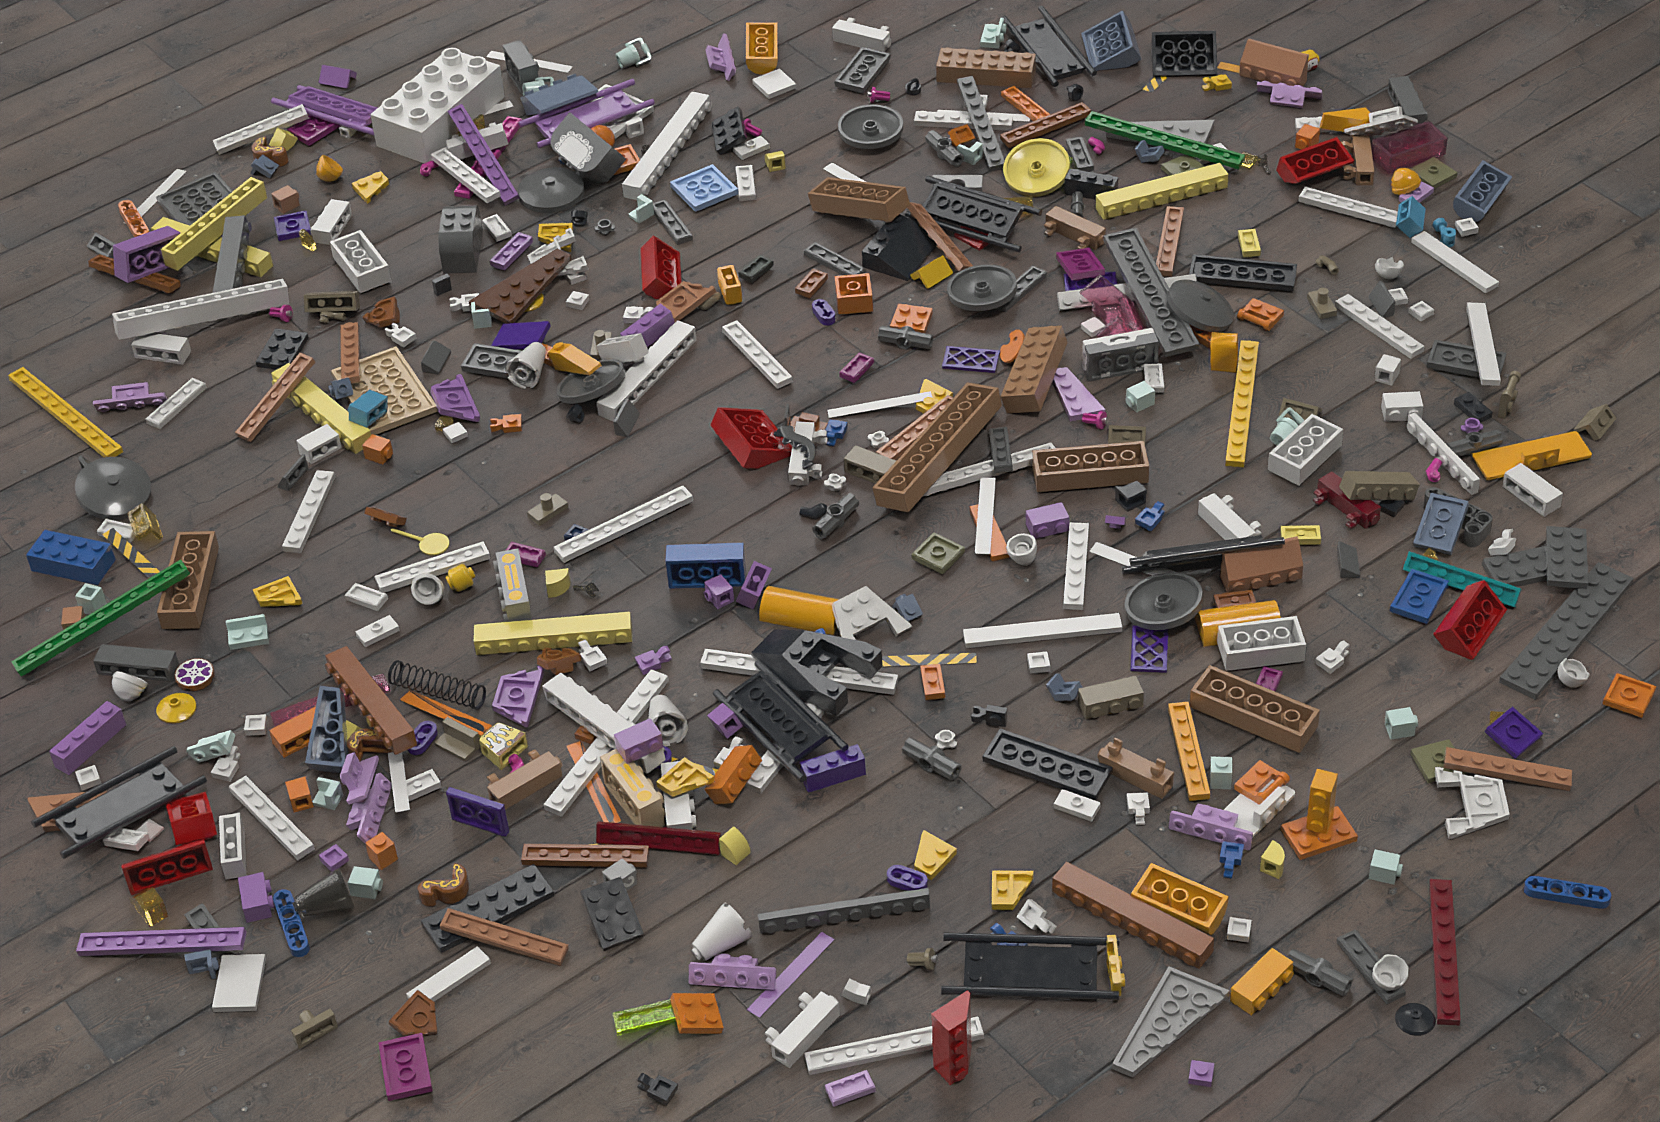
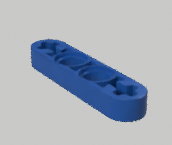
[1524,876,1611,909]
[273,889,310,957]

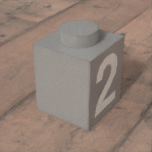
[602,859,637,891]

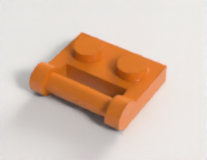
[1237,298,1284,331]
[1234,760,1290,805]

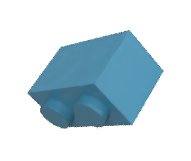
[1396,196,1426,238]
[348,390,388,428]

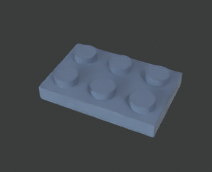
[1413,493,1469,555]

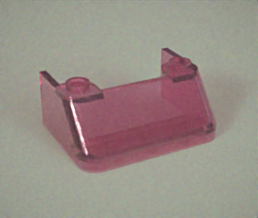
[1079,274,1144,338]

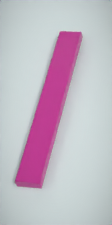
[454,116,522,199]

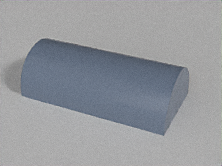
[1453,160,1512,222]

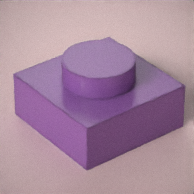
[1105,515,1126,529]
[319,844,349,872]
[1188,1060,1214,1087]

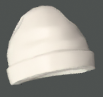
[1006,533,1037,566]
[411,573,444,605]
[112,671,148,702]

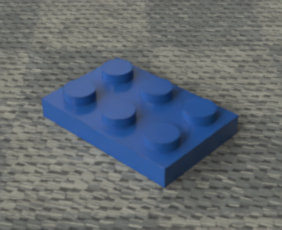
[1390,569,1449,624]

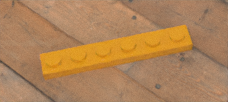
[1168,702,1210,801]

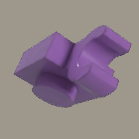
[635,646,672,675]

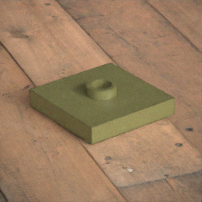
[1161,155,1204,176]
[1411,157,1458,189]
[911,533,965,574]
[1410,739,1466,783]

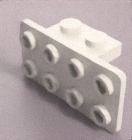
[1344,106,1418,137]
[1224,779,1295,837]

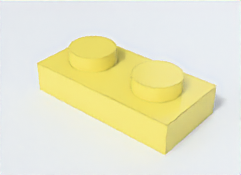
[1238,229,1261,257]
[1280,525,1321,545]

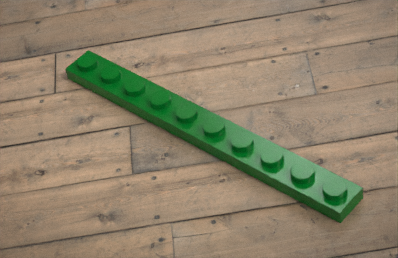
[1085,111,1245,170]
[11,559,190,677]

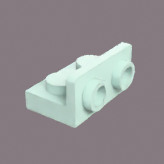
[980,18,1006,48]
[226,614,269,650]
[186,730,235,763]

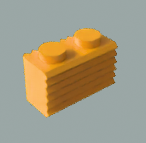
[717,265,743,305]

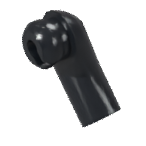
[799,503,828,519]

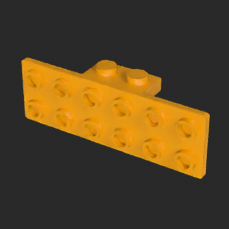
[1472,431,1592,480]

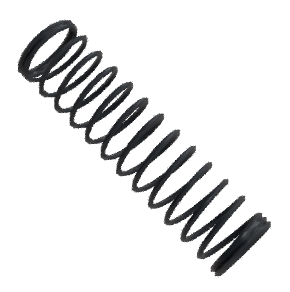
[388,660,486,710]

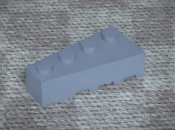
[305,686,348,773]

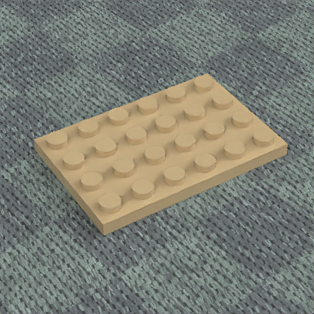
[331,346,438,435]

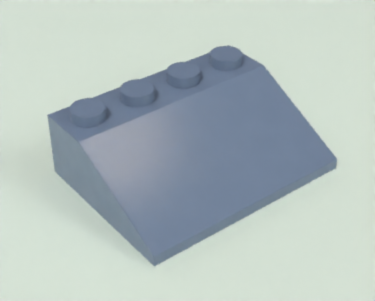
[1081,11,1142,71]
[520,74,598,115]

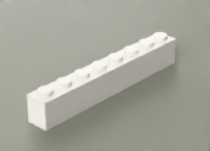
[597,320,696,421]
[542,673,666,773]

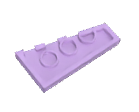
[1052,367,1105,421]

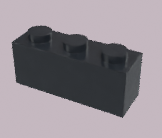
[1065,169,1118,200]

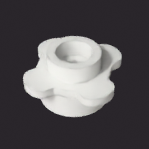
[868,431,889,448]
[824,473,846,491]
[935,730,957,750]

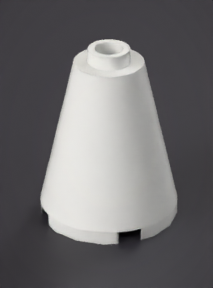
[505,342,546,389]
[648,695,688,746]
[691,902,752,961]

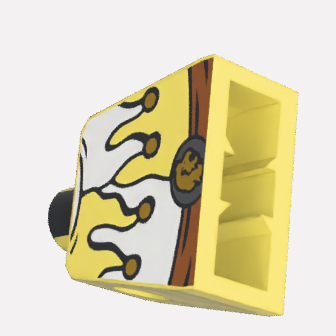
[479,723,528,770]

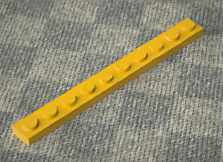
[1225,340,1259,468]
[8,367,123,458]

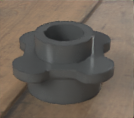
[595,219,615,235]

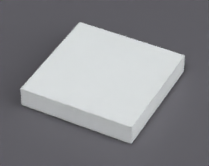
[752,69,796,99]

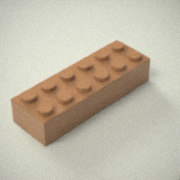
[936,47,1036,88]
[808,177,910,222]
[1000,326,1068,413]
[1032,441,1149,492]
[157,531,219,629]
[1190,665,1320,753]

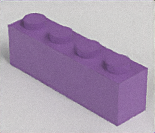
[49,701,126,775]

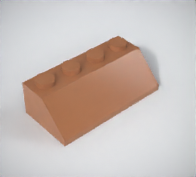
[1239,39,1309,86]
[1220,536,1303,593]

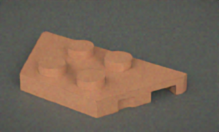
[656,281,716,322]
[28,790,107,832]

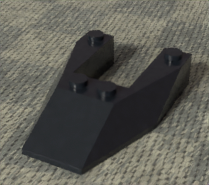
[751,629,883,716]

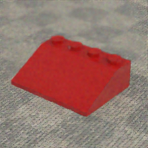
[710,407,792,469]

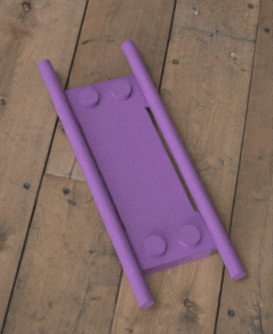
[518,79,655,149]
[271,85,377,136]

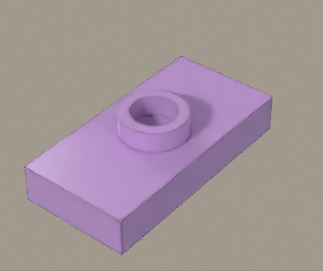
[1399,181,1434,203]
[825,1070,876,1107]

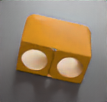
[1210,332,1238,373]

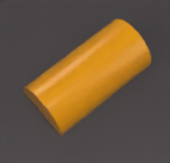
[746,23,778,74]
[759,586,839,636]
[1195,600,1281,647]
[1131,863,1229,935]

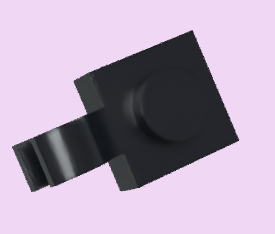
[971,704,1007,727]
[637,1073,678,1106]

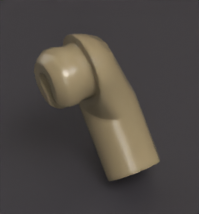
[1315,255,1339,275]
[698,292,722,310]
[319,311,346,324]

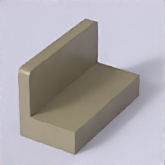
[1278,398,1322,421]
[1574,404,1617,441]
[1108,425,1146,444]
[435,717,480,761]

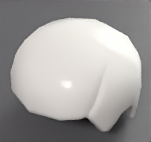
[1375,257,1404,279]
[1557,658,1589,688]
[1372,954,1408,991]

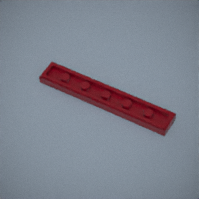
[596,821,721,855]

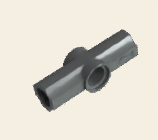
[925,130,964,167]
[878,326,933,350]
[1446,429,1503,457]
[812,493,859,539]
[902,737,962,780]
[1287,949,1353,996]

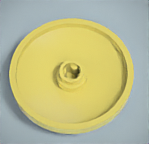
[1003,138,1070,197]

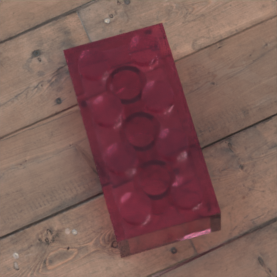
[1371,121,1448,174]

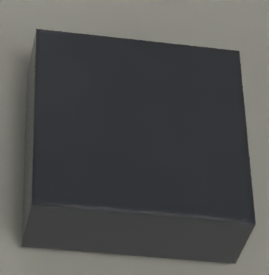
[432,274,452,296]
[1378,500,1405,517]

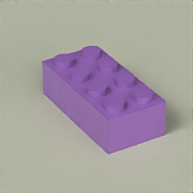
[113,226,181,283]

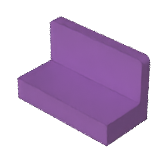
[319,65,357,88]

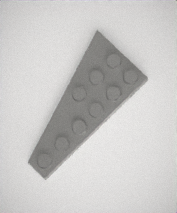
[1106,120,1214,145]
[1112,967,1230,1077]

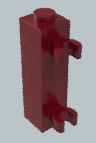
[1313,471,1381,529]

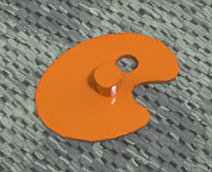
[1000,330,1025,363]

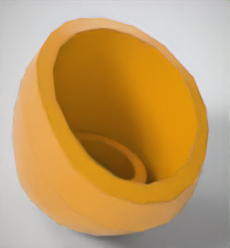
[316,155,343,182]
[1391,168,1421,195]

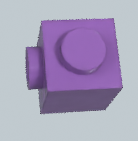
[704,575,734,609]
[707,703,743,739]

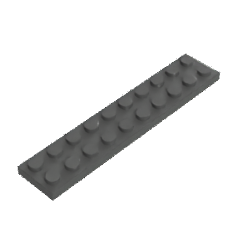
[1103,228,1199,357]
[1499,562,1634,700]

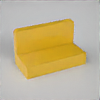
[910,255,953,289]

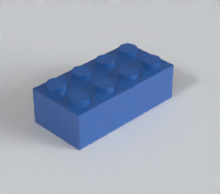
[26,530,116,585]
[665,543,746,589]

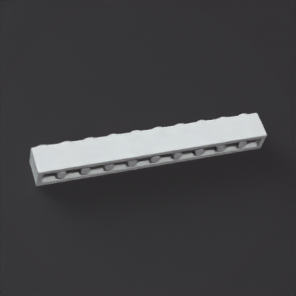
[622,92,712,200]
[112,279,289,340]

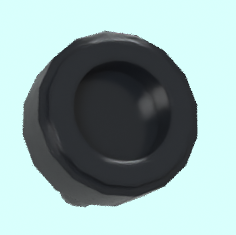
[1005,38,1021,53]
[905,78,921,95]
[1066,84,1084,101]
[571,210,588,226]
[566,403,585,423]

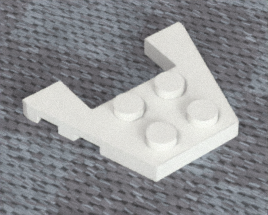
[527,228,589,276]
[832,586,912,640]
[1435,767,1510,839]

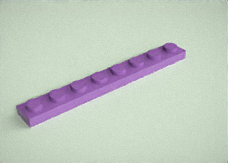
[448,104,520,206]
[76,927,247,956]

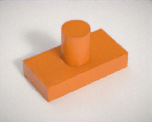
[948,124,975,147]

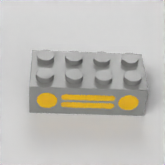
[493,549,532,622]

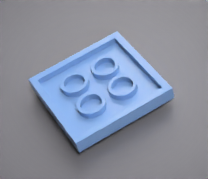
[670,164,738,212]

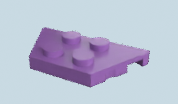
[431,374,480,422]
[492,666,544,727]

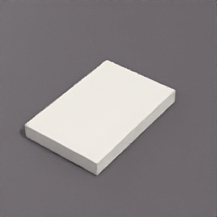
[212,954,266,1012]

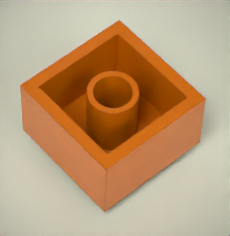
[835,273,873,314]

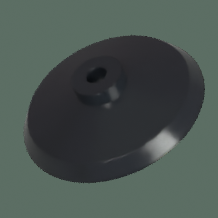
[1395,1003,1436,1036]

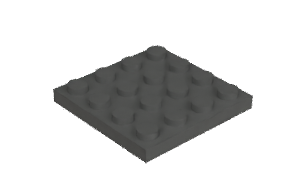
[156,172,233,226]

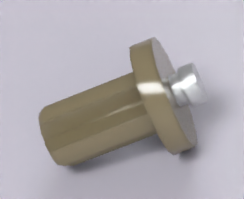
[907,948,938,970]

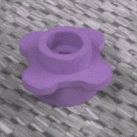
[1461,418,1483,434]

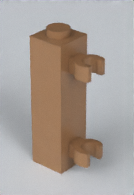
[1341,135,1374,185]
[1044,206,1106,250]
[1097,738,1174,799]
[487,749,562,810]

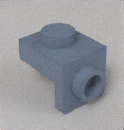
[1135,140,1165,163]
[251,155,279,178]
[328,377,353,399]
[892,594,923,622]
[1046,674,1083,701]
[185,949,219,979]

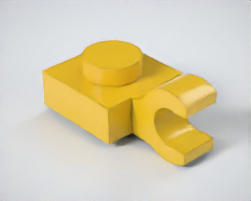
[1202,74,1232,91]

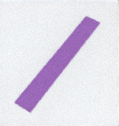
[747,932,834,1018]

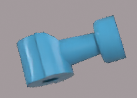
[1432,218,1456,248]

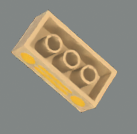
[600,749,666,827]

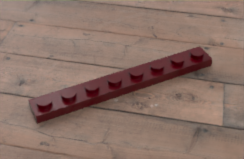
[1429,879,1461,1026]

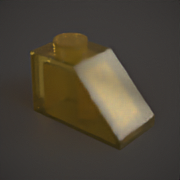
[130,888,169,927]

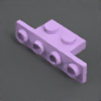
[706,33,736,81]
[1257,81,1322,108]
[93,382,167,412]
[340,752,379,804]
[346,773,392,843]
[1169,804,1253,850]
[689,954,776,990]

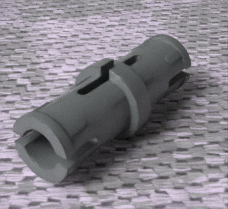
[1071,192,1084,218]

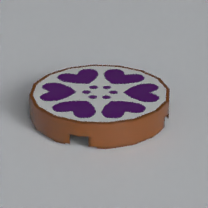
[174,658,215,691]

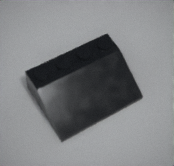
[1151,31,1218,77]
[862,214,937,281]

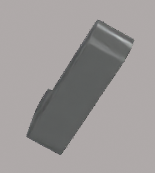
[1423,487,1493,547]

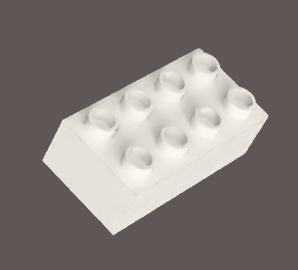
[370,48,505,163]

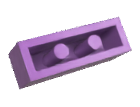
[620,303,675,347]

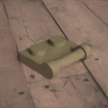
[1498,371,1521,419]

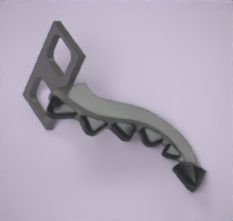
[773,404,816,470]

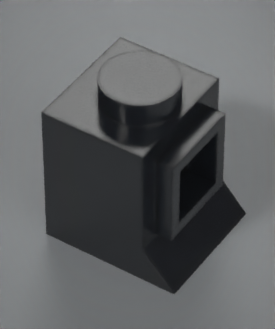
[1115,481,1147,512]

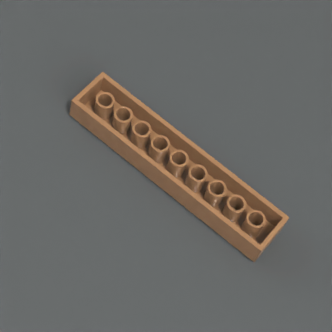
[872,382,1002,512]

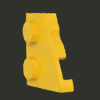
[352,171,389,204]
[538,223,573,252]
[916,379,953,414]
[253,576,302,607]
[656,757,714,797]
[914,830,957,881]
[992,871,1033,910]
[1106,935,1125,996]

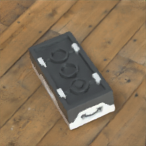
[1082,328,1159,382]

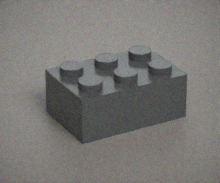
[503,40,540,96]

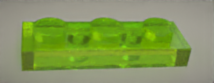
[612,999,676,1035]

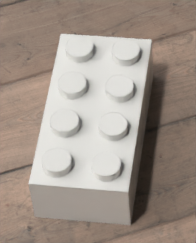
[330,230,391,293]
[1268,414,1343,485]
[1217,616,1306,671]

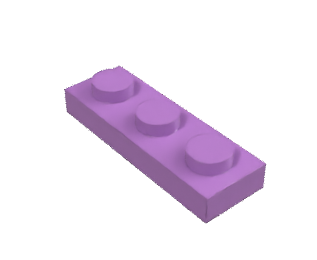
[490,232,533,271]

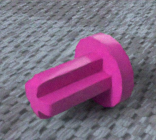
[867,87,890,103]
[744,118,762,137]
[269,305,293,322]
[1082,411,1108,429]

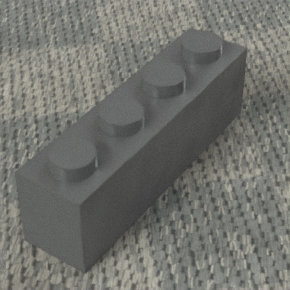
[1387,76,1428,129]
[93,644,179,682]

